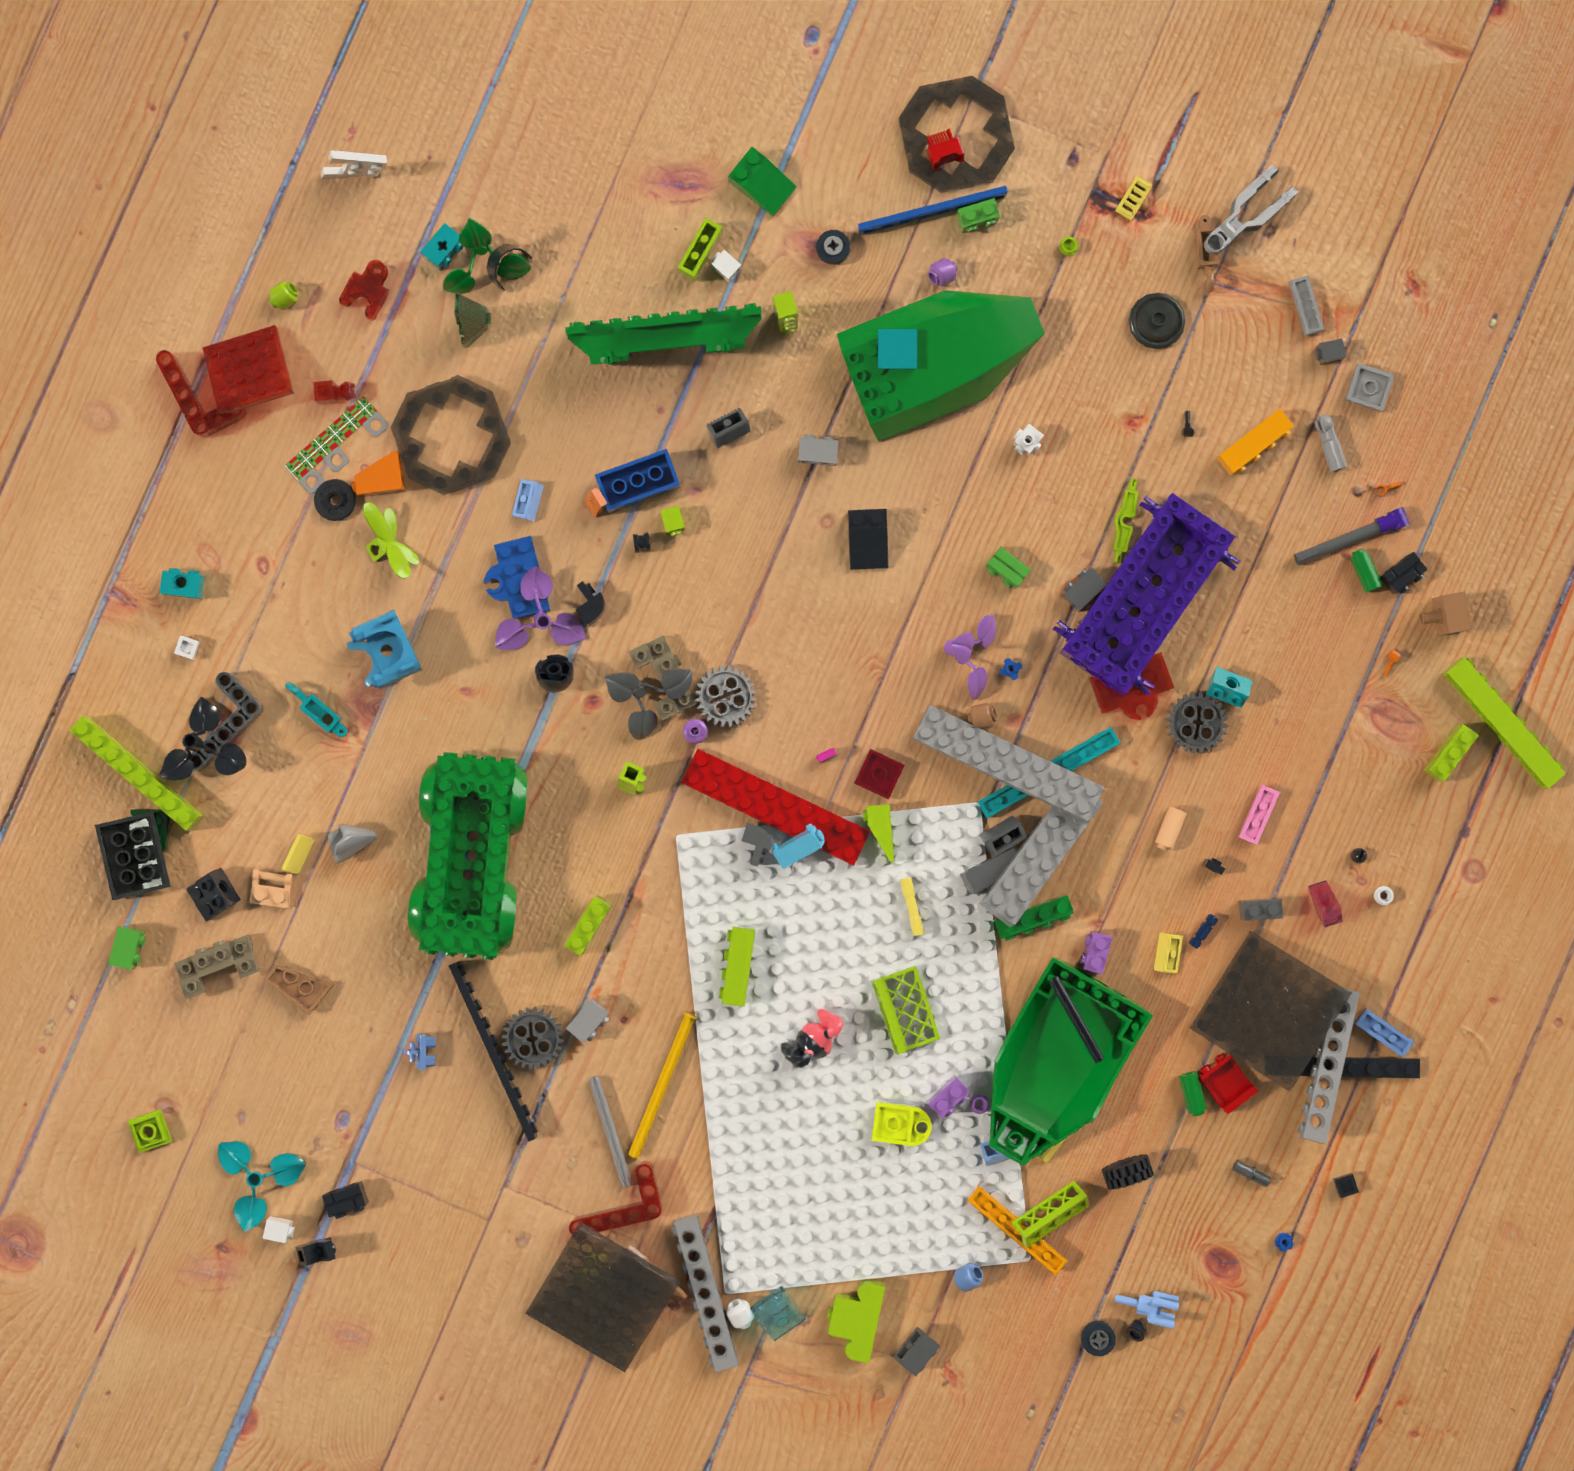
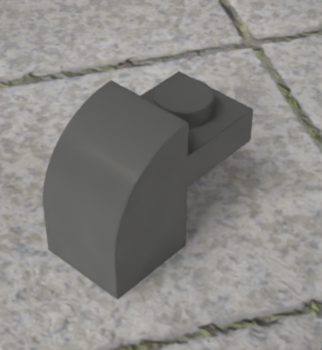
[741,823,772,866]

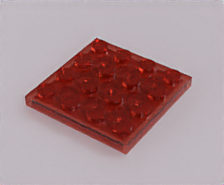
[202,325,294,416]

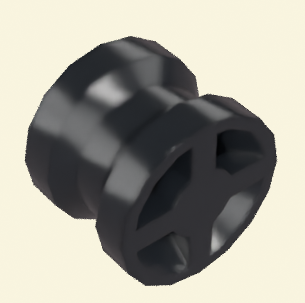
[633,532,651,553]

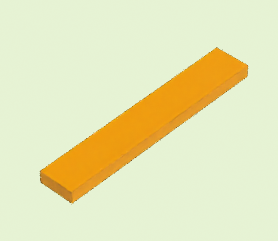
[967,1185,1068,1276]

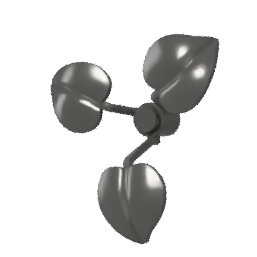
[605,668,692,740]

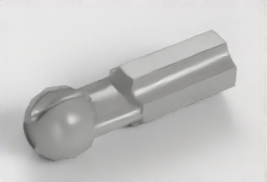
[1315,415,1348,472]

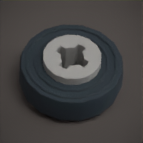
[816,230,850,265]

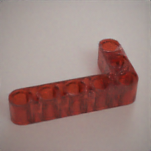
[156,350,247,438]
[569,1161,662,1237]

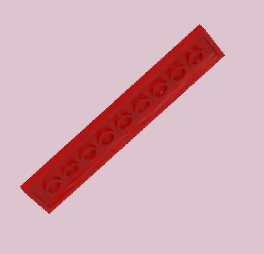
[681,748,870,866]

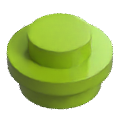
[1059,236,1079,256]

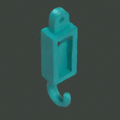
[285,682,348,737]

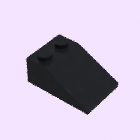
[848,509,888,570]

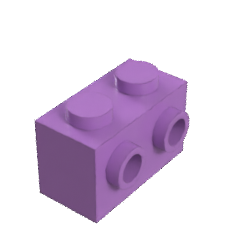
[1080,931,1113,974]
[927,1075,970,1118]

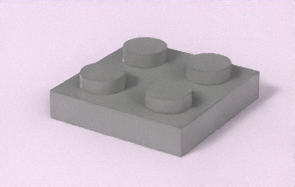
[1345,363,1394,412]

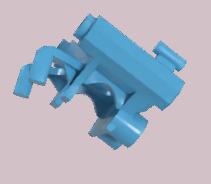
[346,610,422,689]

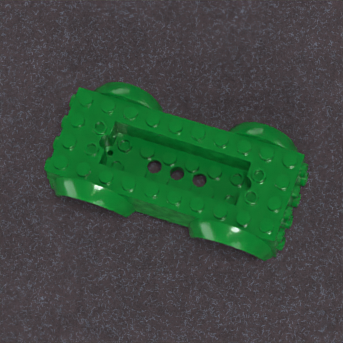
[408,752,527,960]

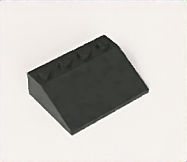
[95,812,171,900]

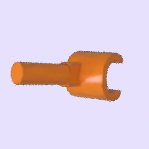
[1375,481,1401,497]
[1383,649,1400,676]

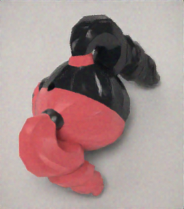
[781,1009,843,1068]

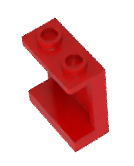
[1198,1052,1259,1115]

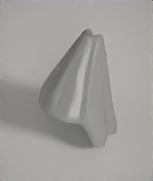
[328,824,377,864]

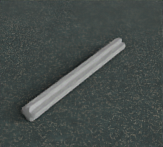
[589,1076,632,1188]

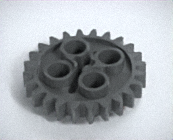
[1165,692,1229,754]
[502,1007,565,1070]

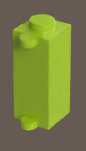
[617,761,646,796]

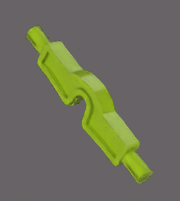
[1113,478,1138,564]

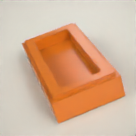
[584,487,607,517]

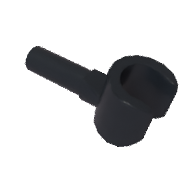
[1181,411,1194,437]

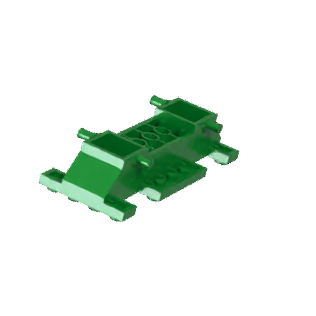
[565,303,762,365]

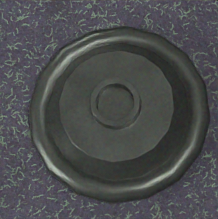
[1129,293,1186,349]

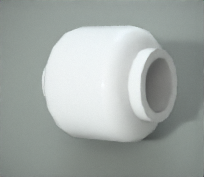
[726,1299,754,1329]

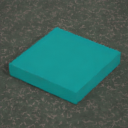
[878,329,917,369]

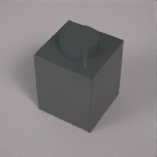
[1314,338,1346,365]

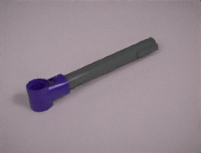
[1294,507,1410,566]

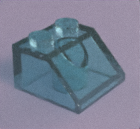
[750,1286,806,1341]

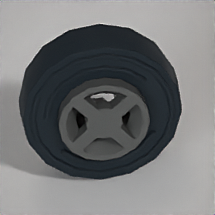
[1081,1321,1116,1356]

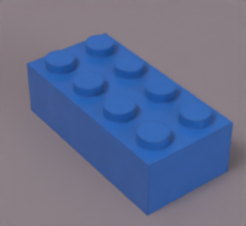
[595,449,681,514]

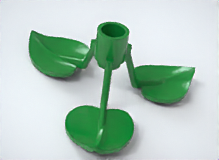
[443,218,531,294]

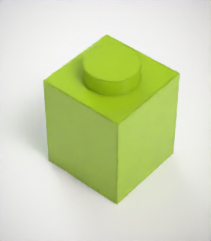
[660,505,685,536]

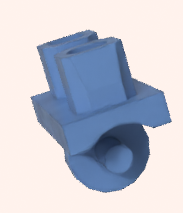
[404,1033,436,1070]

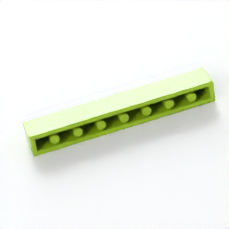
[1442,657,1566,789]
[69,716,204,831]

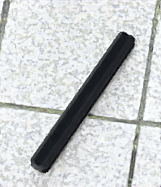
[1049,976,1104,1063]

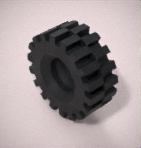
[1102,1154,1154,1190]

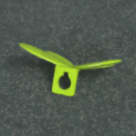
[363,502,419,579]

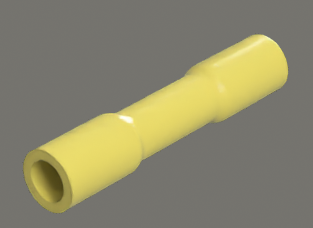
[900,877,924,936]

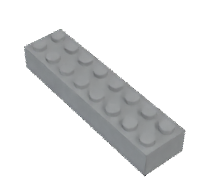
[979,800,1103,927]

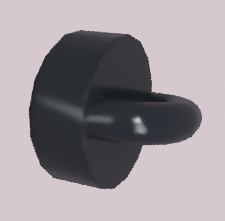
[1127,1319,1147,1342]

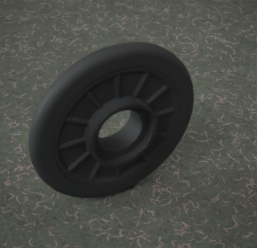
[314,479,356,521]

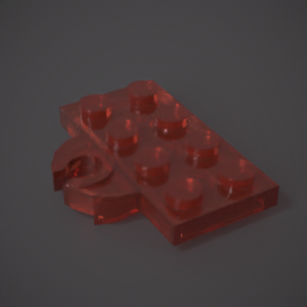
[1089,652,1174,720]

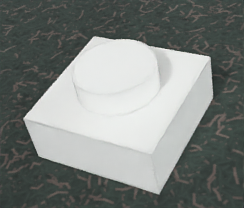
[174,635,200,660]

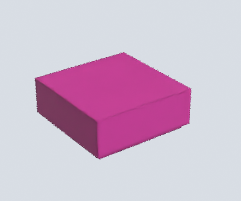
[816,748,836,763]

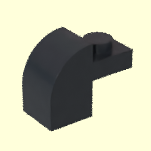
[576,581,605,627]
[295,1237,336,1266]

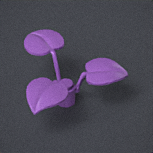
[495,567,585,650]
[944,614,996,700]

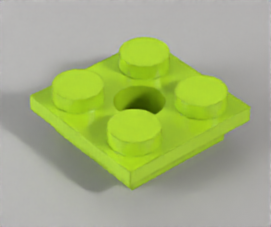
[128,1109,172,1153]

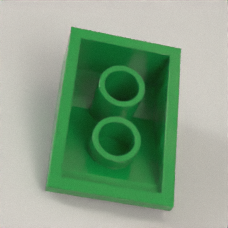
[728,146,797,217]

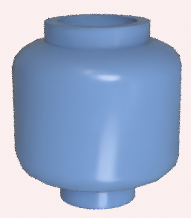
[954,1263,983,1292]

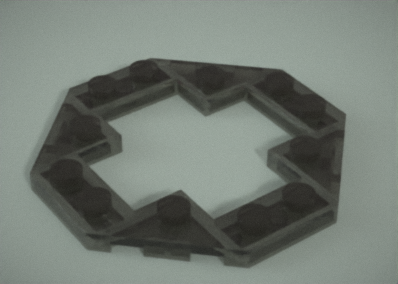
[898,76,1015,193]
[390,375,511,495]

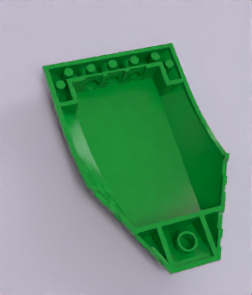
[837,290,1045,442]
[989,956,1154,1166]

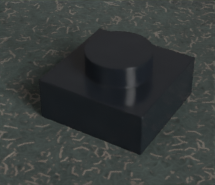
[1202,857,1226,875]
[1333,1173,1359,1198]

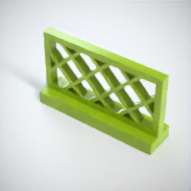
[871,966,940,1054]

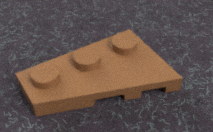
[263,965,333,1015]

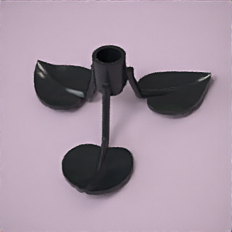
[159,697,247,781]

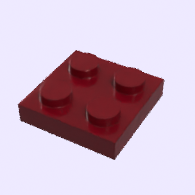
[854,749,905,800]

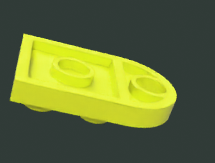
[871,1101,932,1146]

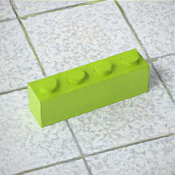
[773,291,798,335]
[719,926,755,1007]

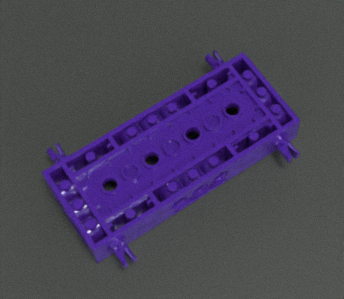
[1052,493,1241,697]

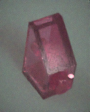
[1308,880,1343,928]

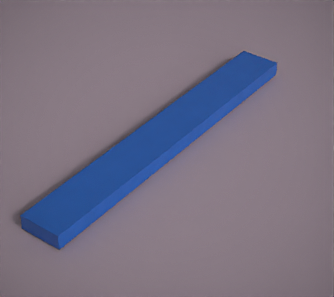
[857,185,1008,235]

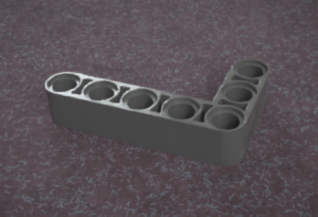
[190,672,263,771]

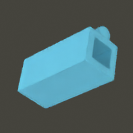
[771,824,825,869]

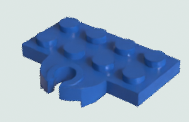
[484,536,550,619]

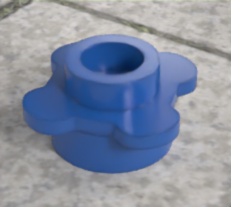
[1000,658,1022,680]

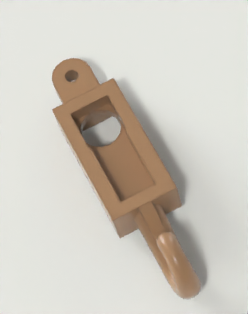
[1195,215,1219,293]

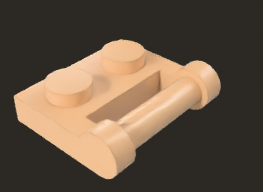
[249,869,293,908]

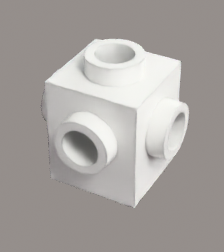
[1013,424,1044,456]

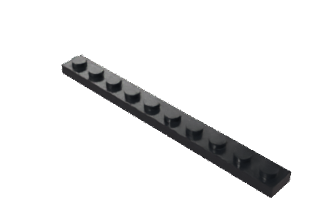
[449,961,539,1142]

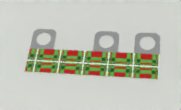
[285,396,388,493]

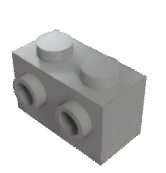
[798,435,839,466]
[566,997,609,1043]

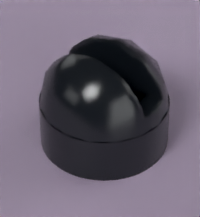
[1350,848,1367,863]

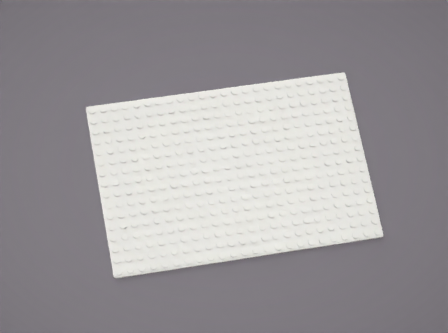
[676,802,1031,1294]

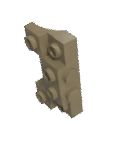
[629,636,697,721]
[174,935,260,999]

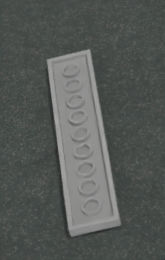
[913,705,1105,823]

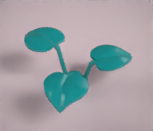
[218,1141,306,1231]

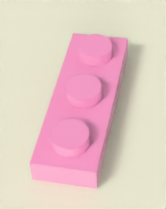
[1238,785,1280,845]

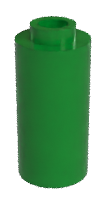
[1350,549,1383,593]
[1179,1071,1207,1116]

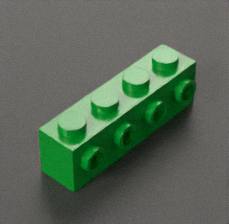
[993,894,1074,941]

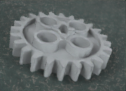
[694,665,757,728]

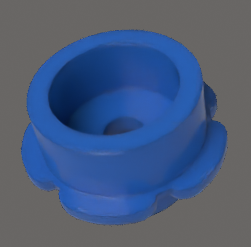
[1274,1232,1294,1252]

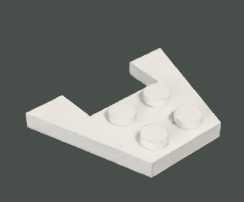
[321,150,387,180]

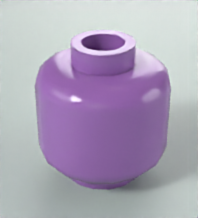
[928,258,957,287]
[683,719,708,744]

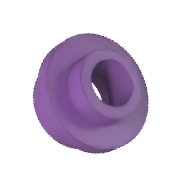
[970,1094,989,1114]

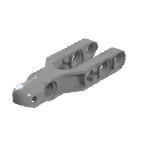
[1204,164,1299,254]

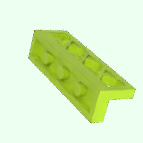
[1012,1181,1089,1248]

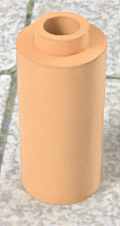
[1155,807,1187,851]

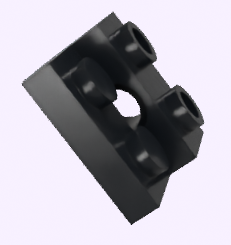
[186,868,241,921]

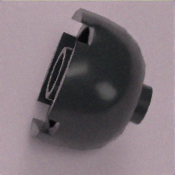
[535,654,574,693]

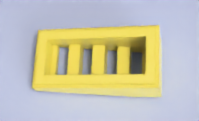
[1115,176,1153,221]

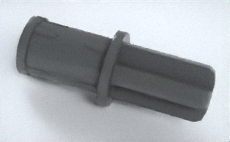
[1232,1159,1271,1187]

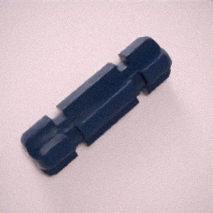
[1189,914,1218,949]

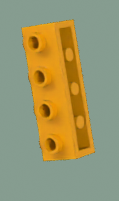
[1216,408,1294,475]

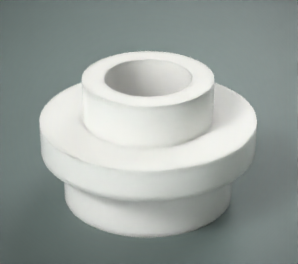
[1374,886,1394,905]

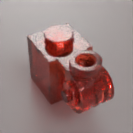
[313,380,356,405]

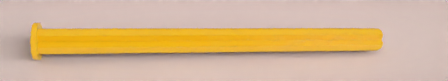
[628,1012,698,1159]

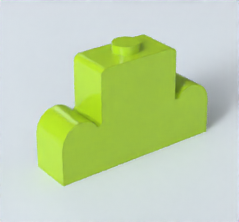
[827,1280,885,1364]

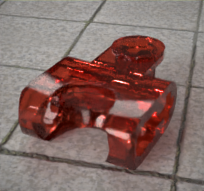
[339,260,390,321]

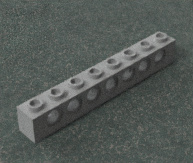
[1298,987,1360,1144]
[672,1213,739,1372]

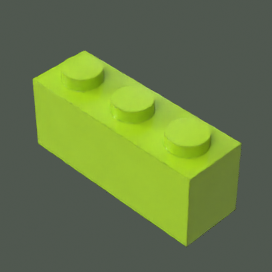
[677,217,723,282]
[1423,724,1479,782]
[564,896,612,956]

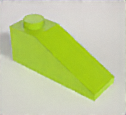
[863,804,894,862]

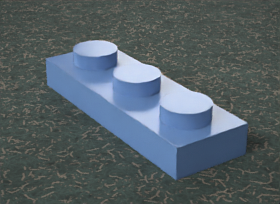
[1354,1008,1414,1057]

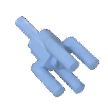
[1114,1291,1179,1329]

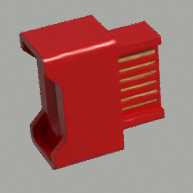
[927,128,965,171]

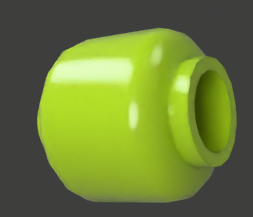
[269,281,298,310]

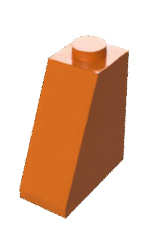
[352,451,405,497]

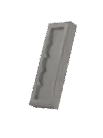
[1289,275,1324,336]

